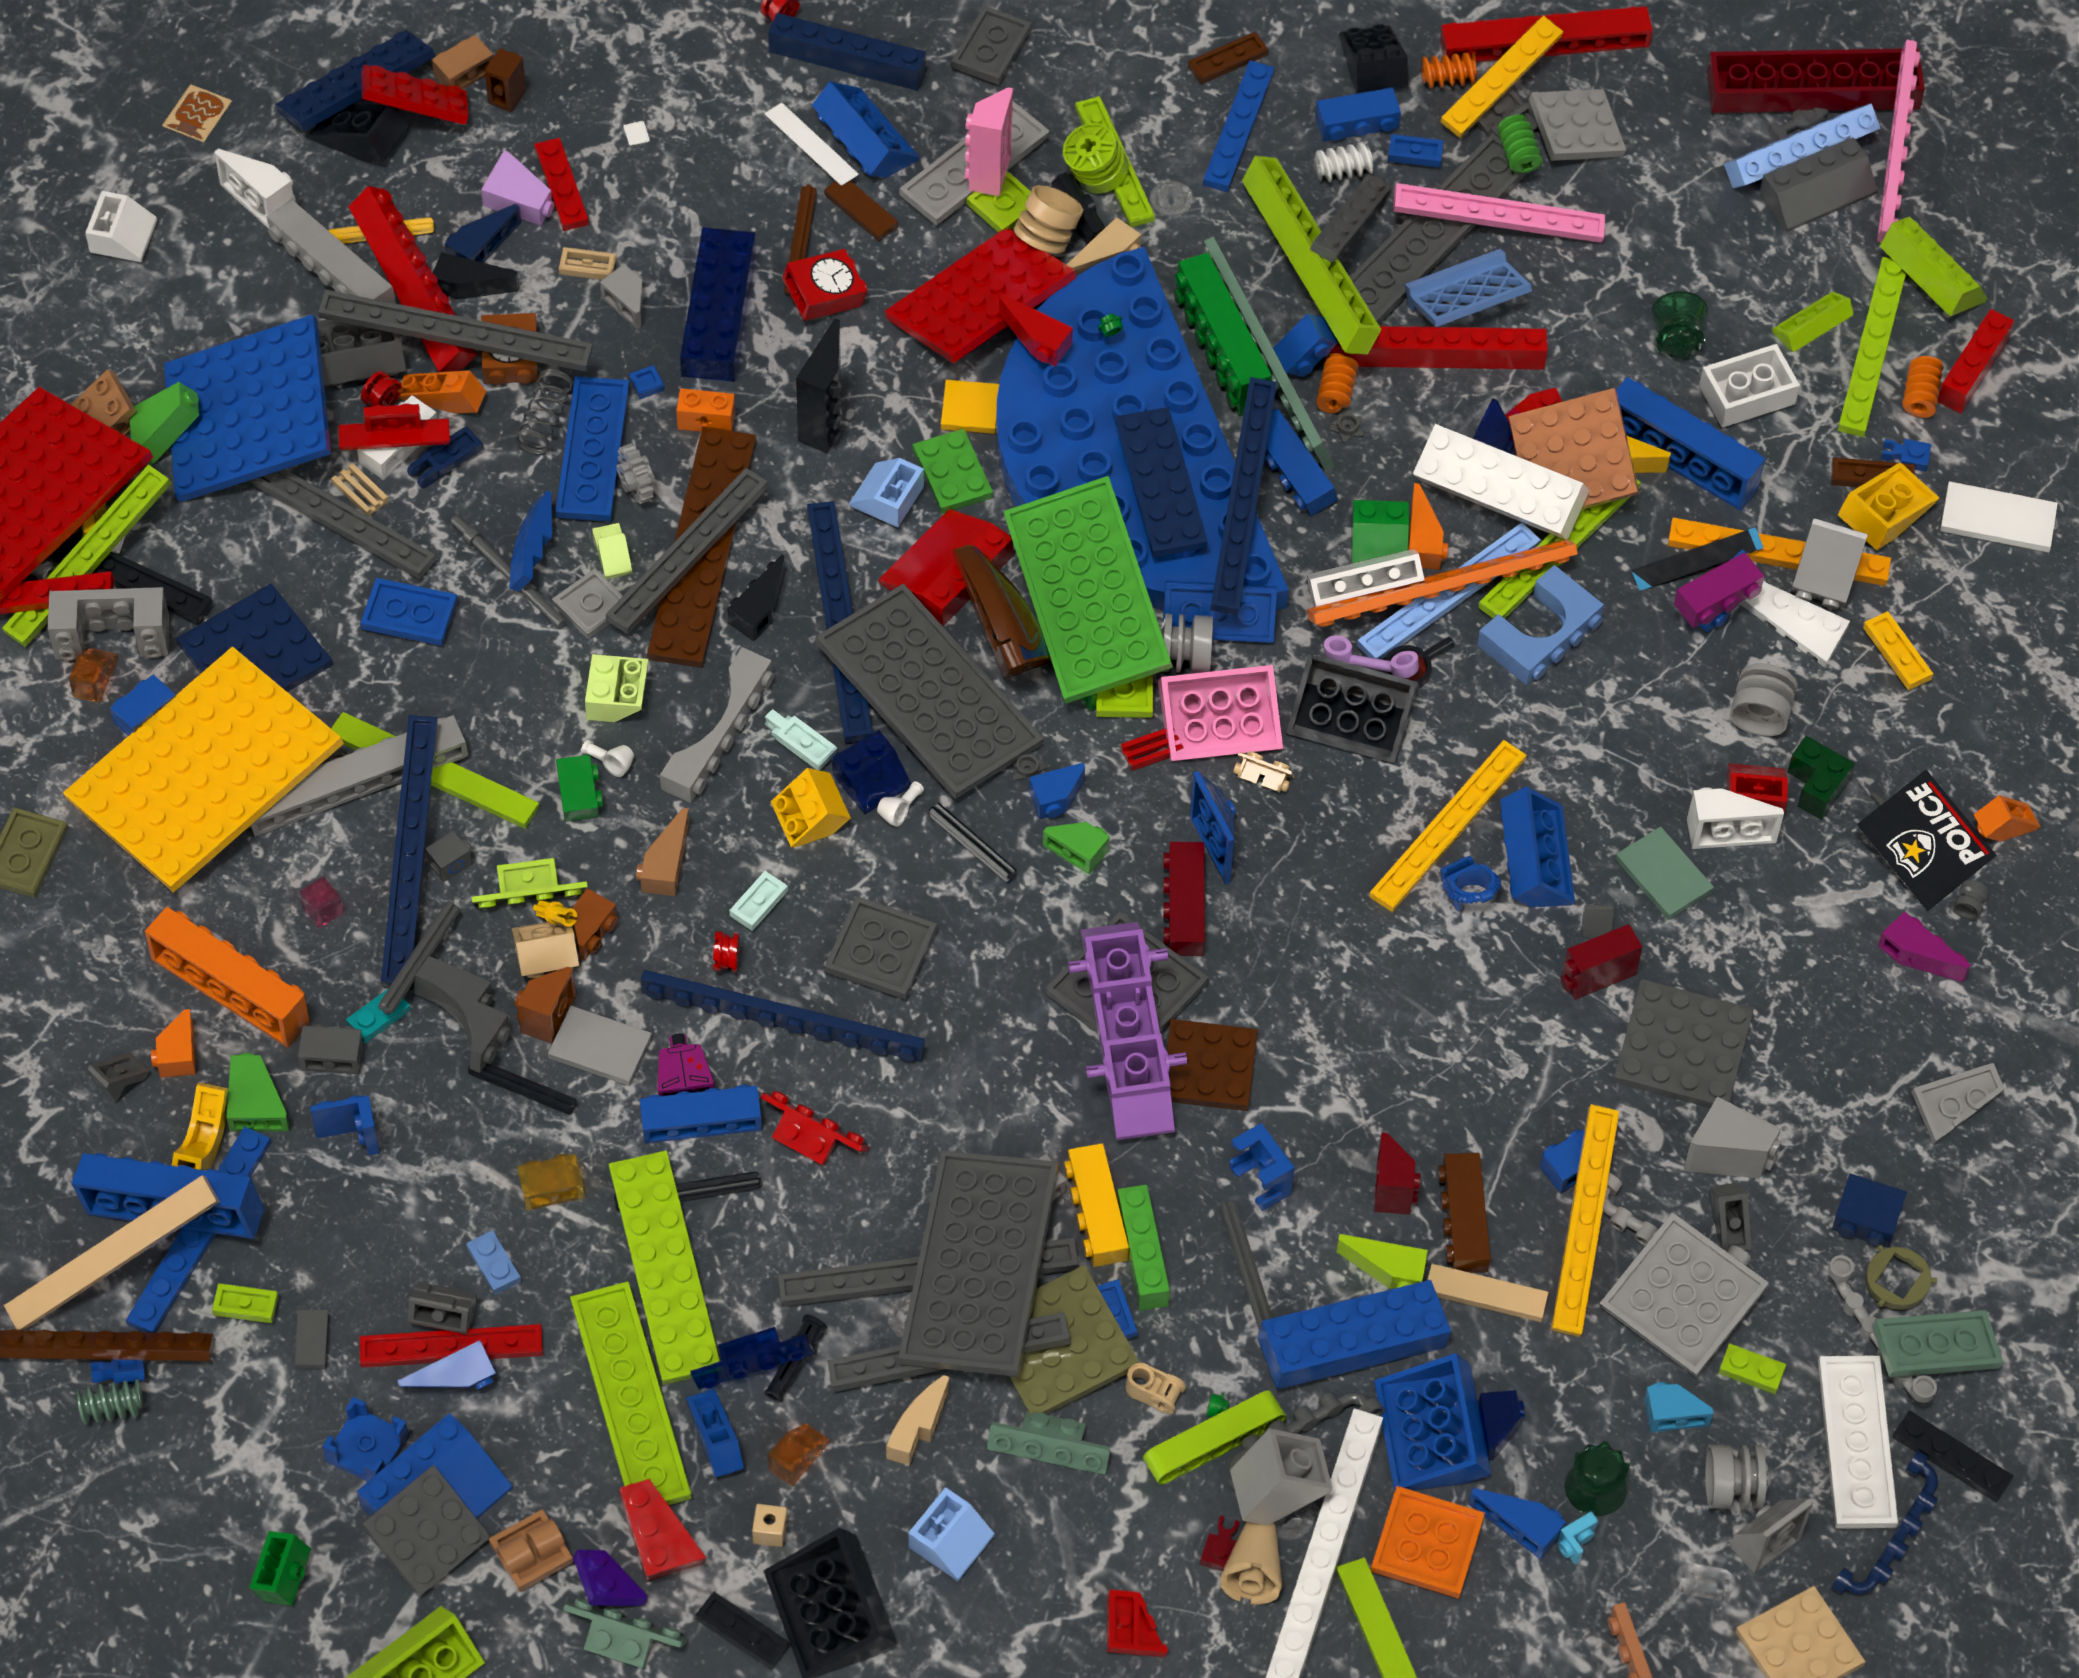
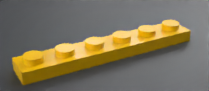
[1441,16,1563,138]

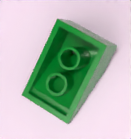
[1351,500,1409,564]

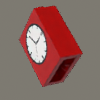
[782,249,867,321]

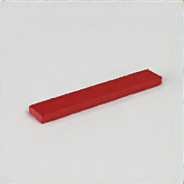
[360,1324,543,1368]

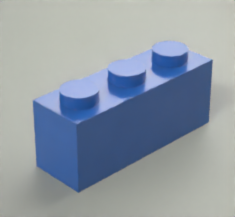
[1315,88,1401,142]

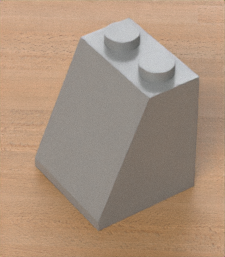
[1790,519,1868,609]
[1684,1097,1782,1178]
[1230,1428,1333,1526]

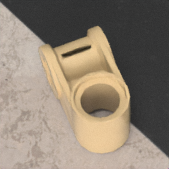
[1125,1363,1186,1414]

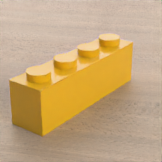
[1063,1143,1129,1267]

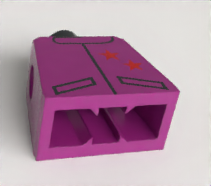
[657,1033,714,1096]

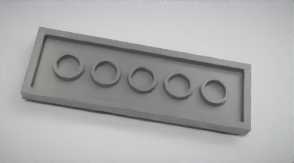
[899,101,1050,226]

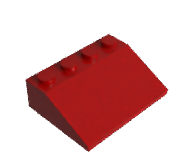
[878,509,1013,626]

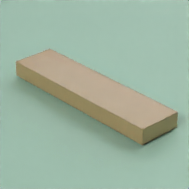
[1428,1264,1548,1322]

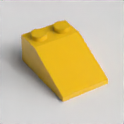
[1838,462,1940,550]

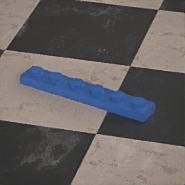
[1203,61,1275,192]

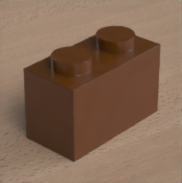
[485,48,526,113]

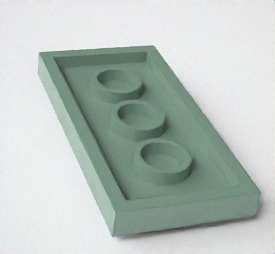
[1873,1310,2004,1377]

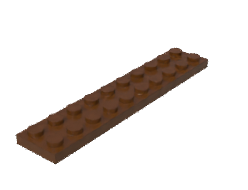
[647,426,756,668]

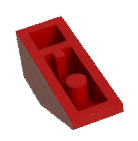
[999,294,1073,367]

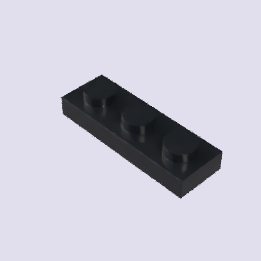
[695,1591,789,1670]

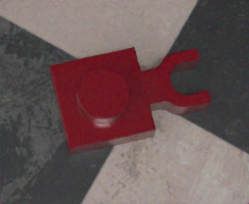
[1200,1515,1239,1571]

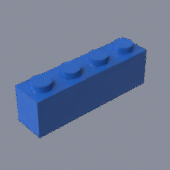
[1264,408,1338,517]
[640,1085,762,1144]

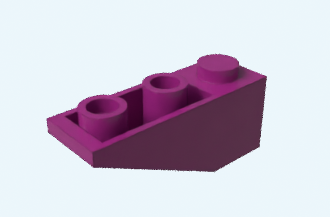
[1878,911,1971,982]

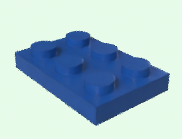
[360,578,458,646]

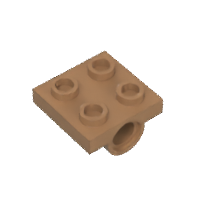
[71,369,137,436]
[489,1509,573,1592]

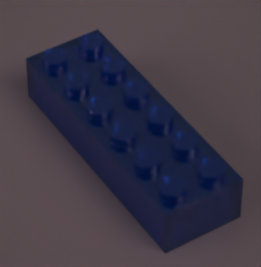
[680,227,756,382]

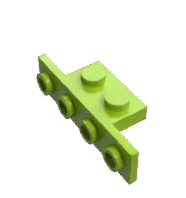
[472,858,587,908]

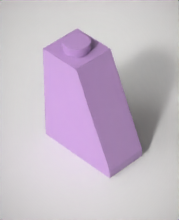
[481,151,554,226]

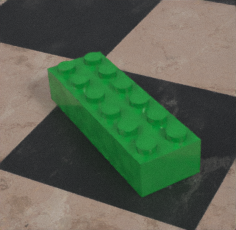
[1174,252,1272,417]

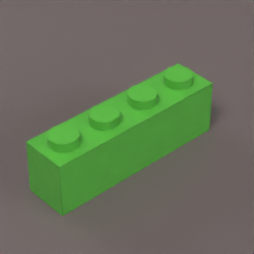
[1117,1185,1170,1311]

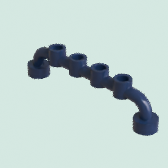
[1831,1450,1938,1594]

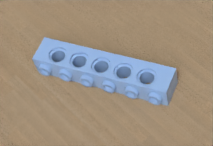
[1724,104,1880,188]

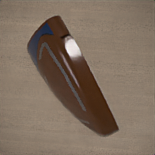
[952,545,1051,679]

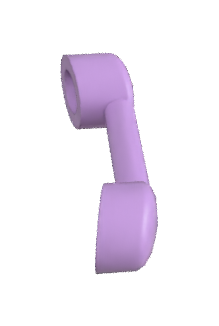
[1324,635,1419,679]

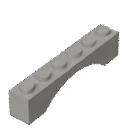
[660,647,774,803]

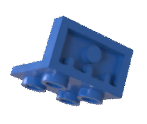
[310,1095,380,1156]

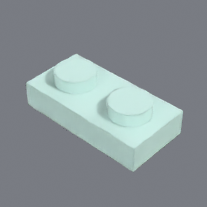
[729,871,788,931]

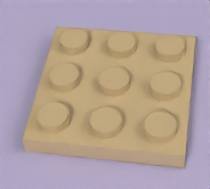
[1735,1586,1865,1678]

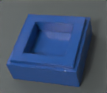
[629,365,665,400]

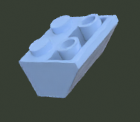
[849,458,924,527]
[908,1487,995,1582]

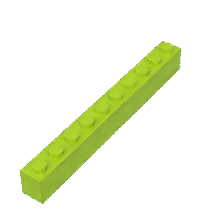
[1242,156,1381,355]

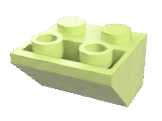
[585,654,648,722]

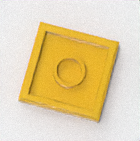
[941,380,999,434]

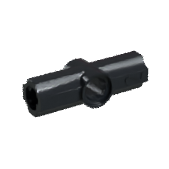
[1051,172,1106,245]

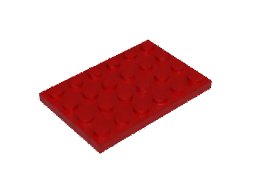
[884,228,1076,363]

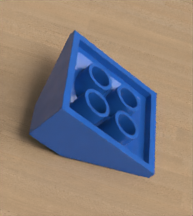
[1190,771,1236,885]

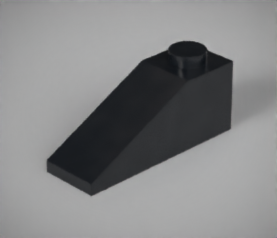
[432,252,520,300]

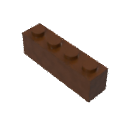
[1438,1153,1490,1273]

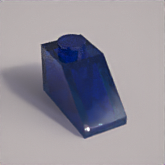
[1473,398,1515,454]
[1478,1390,1525,1461]

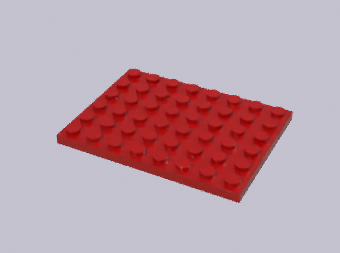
[0,387,154,601]

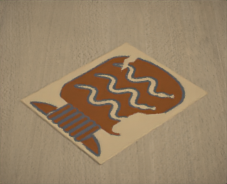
[162,84,232,142]

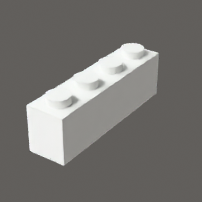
[1307,549,1424,606]

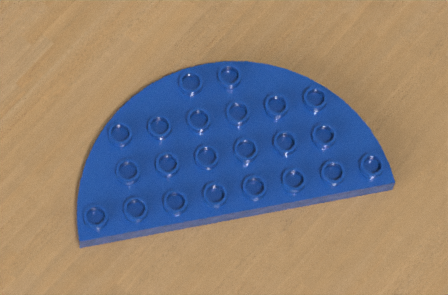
[996,247,1289,610]

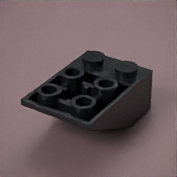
[1339,24,1409,92]

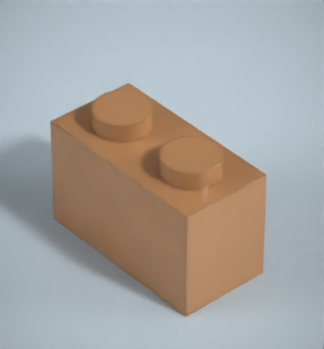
[432,35,493,90]

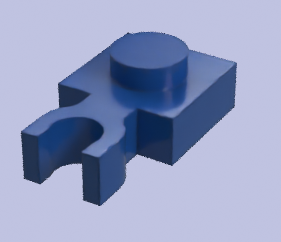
[1881,439,1931,472]
[90,1360,145,1384]

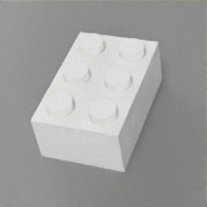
[1699,344,1800,428]

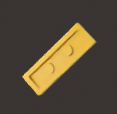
[1863,611,1933,690]

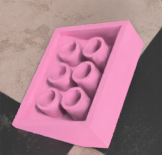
[1158,665,1283,761]

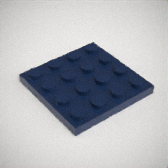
[176,583,333,692]

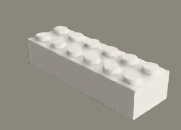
[1413,424,1590,540]

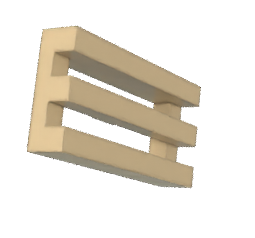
[559,247,617,280]
[331,463,389,516]

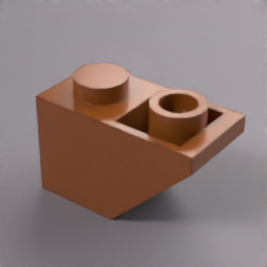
[572,888,618,961]

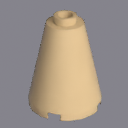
[1220,1522,1282,1605]

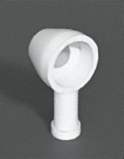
[581,740,634,777]
[877,781,924,827]

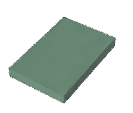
[1615,826,1714,920]

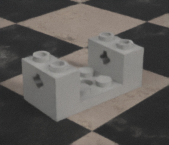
[48,587,170,661]

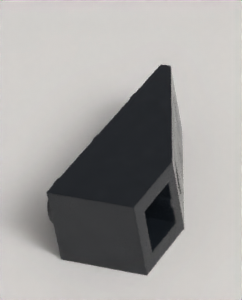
[727,555,785,642]

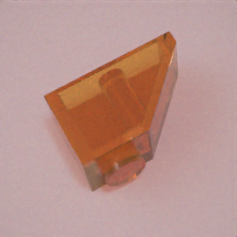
[69,648,118,703]
[768,1423,830,1487]

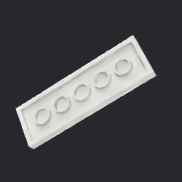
[1818,1356,1898,1529]

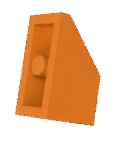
[1973,795,2041,842]
[151,1009,196,1078]

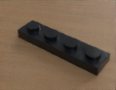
[1892,1410,2014,1503]

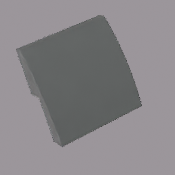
[1475,88,1538,138]

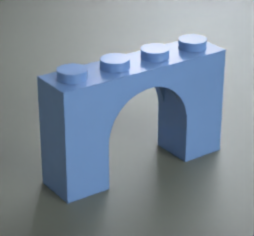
[1477,565,1604,686]

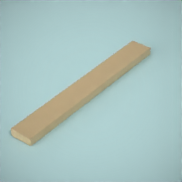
[4,1175,220,1331]

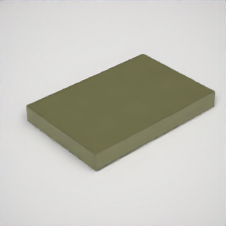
[0,807,68,898]

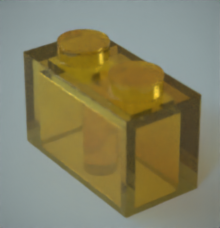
[517,1154,584,1211]

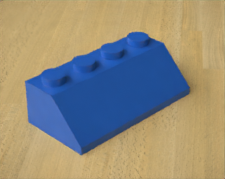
[812,81,920,178]
[1500,786,1575,907]

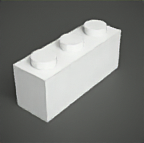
[357,395,437,480]

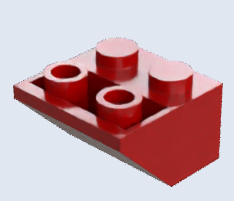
[1727,763,1788,812]

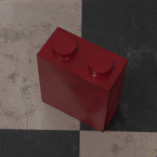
[1560,924,1643,1000]

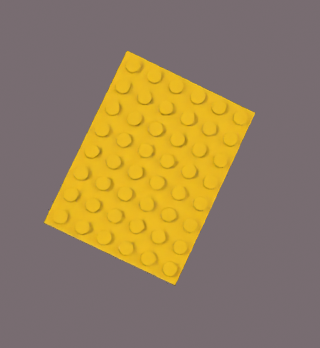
[63,646,344,893]

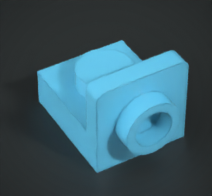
[1558,1512,1598,1564]

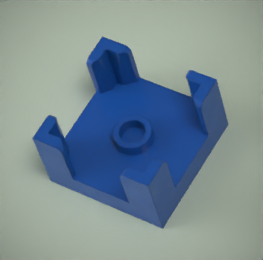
[1229,1123,1295,1211]
[322,1397,409,1482]

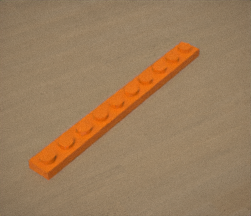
[1306,539,1578,627]

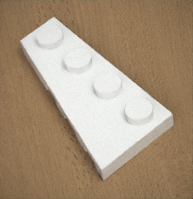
[1739,581,1850,667]

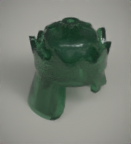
[1652,291,1708,360]
[1564,1441,1630,1516]

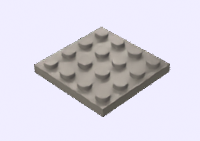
[1600,1212,1769,1377]

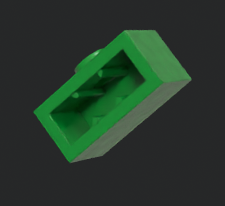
[556,754,603,822]
[249,1531,311,1606]

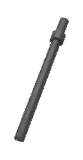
[450,515,566,629]

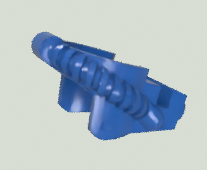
[1440,855,1501,911]

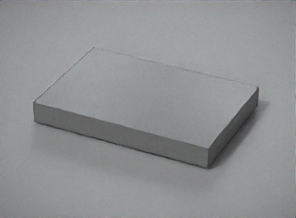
[548,1006,652,1086]

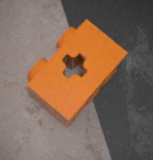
[676,388,736,432]

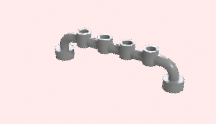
[1603,1173,1751,1266]
[1828,1255,1937,1403]

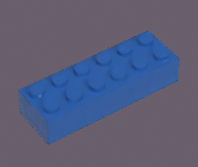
[1617,377,1766,511]
[71,1153,265,1239]
[1257,1280,1452,1390]

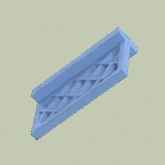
[1405,249,1532,327]

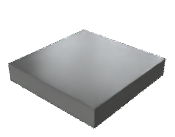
[552,568,623,639]

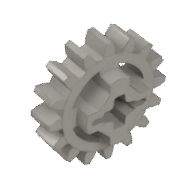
[616,443,655,504]

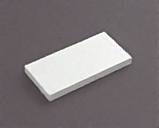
[1940,482,2058,552]

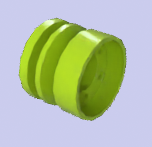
[1063,123,1129,194]

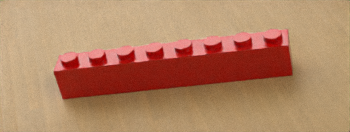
[1440,6,1653,63]
[348,186,477,372]
[1328,326,1547,370]

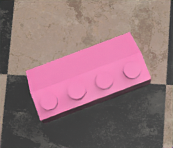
[965,88,1013,196]

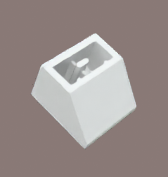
[86,191,157,262]

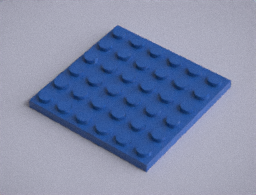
[164,314,331,503]

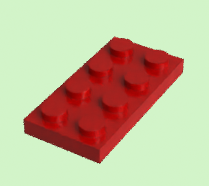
[361,65,468,125]

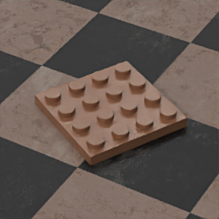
[1509,388,1639,510]

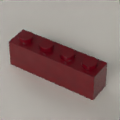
[1163,842,1205,956]

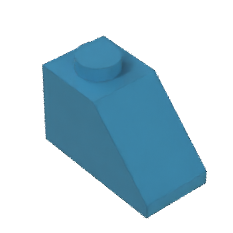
[1644,1382,1714,1432]

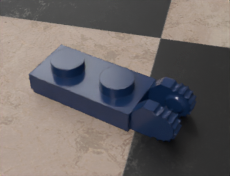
[407,426,484,488]

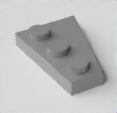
[1911,1063,2005,1145]

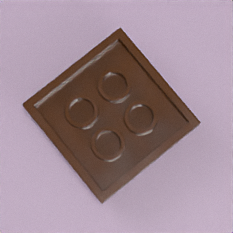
[1167,1019,1258,1111]

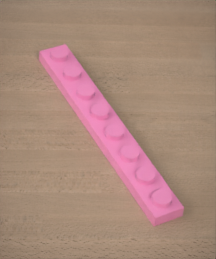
[1877,40,1920,242]
[1393,183,1605,243]

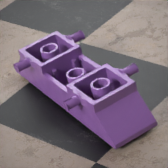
[1068,922,1187,1141]

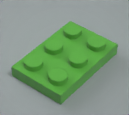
[913,428,993,514]

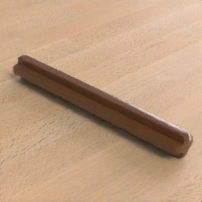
[784,184,817,297]

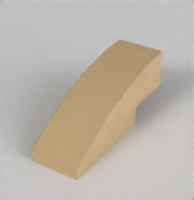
[886,1375,949,1466]

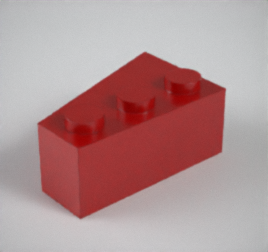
[619,1479,706,1581]

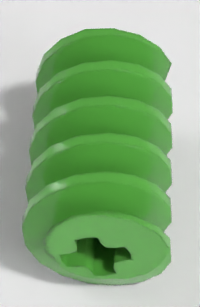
[1498,114,1543,173]

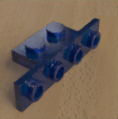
[690,1327,814,1390]

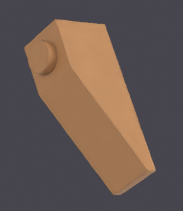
[636,808,689,896]

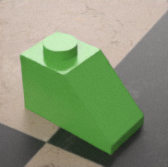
[1043,822,1110,874]

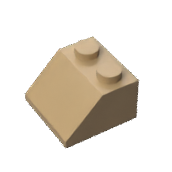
[512,922,579,978]

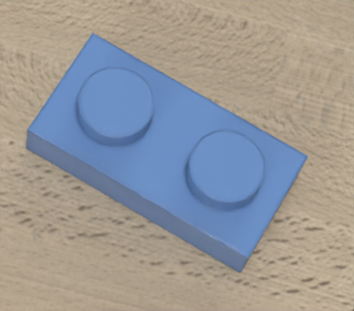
[466,1230,521,1295]

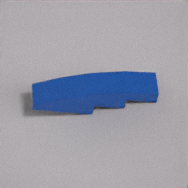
[509,491,552,592]

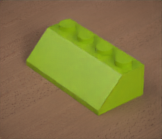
[1880,216,1988,317]
[346,1606,485,1678]

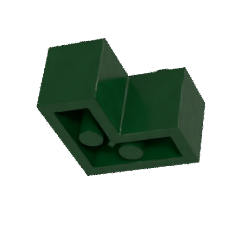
[1787,736,1855,820]

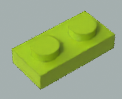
[212,1283,279,1323]
[1718,1343,1786,1395]

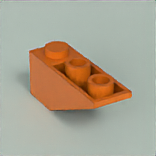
[398,370,486,414]

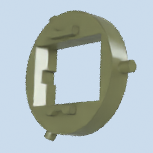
[1865,1245,1937,1310]

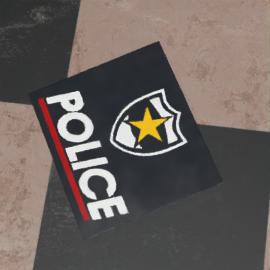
[1856,770,1997,911]

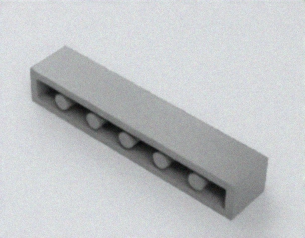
[267,200,396,304]

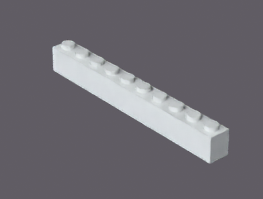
[1266,1409,1383,1678]

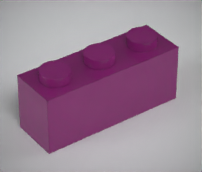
[1674,552,1765,628]

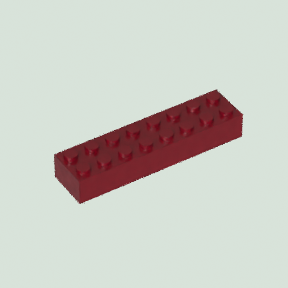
[1706,48,1925,113]

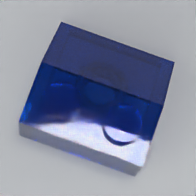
[832,730,911,815]

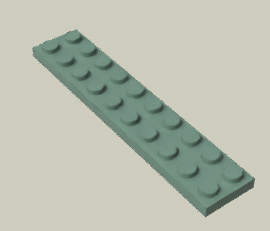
[1204,236,1335,470]

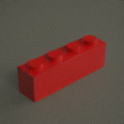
[1938,309,2015,414]

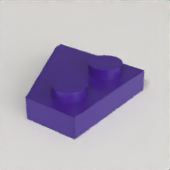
[573,1549,648,1606]

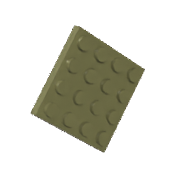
[1008,1265,1140,1415]

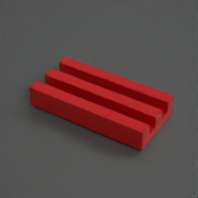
[1121,728,1184,771]

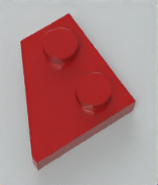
[1106,1589,1168,1657]

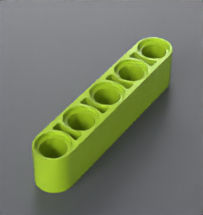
[1143,1390,1287,1485]

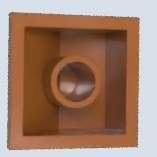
[515,967,576,1044]

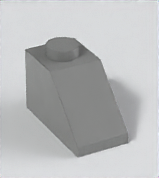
[600,264,643,329]

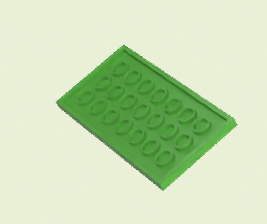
[1003,476,1173,704]

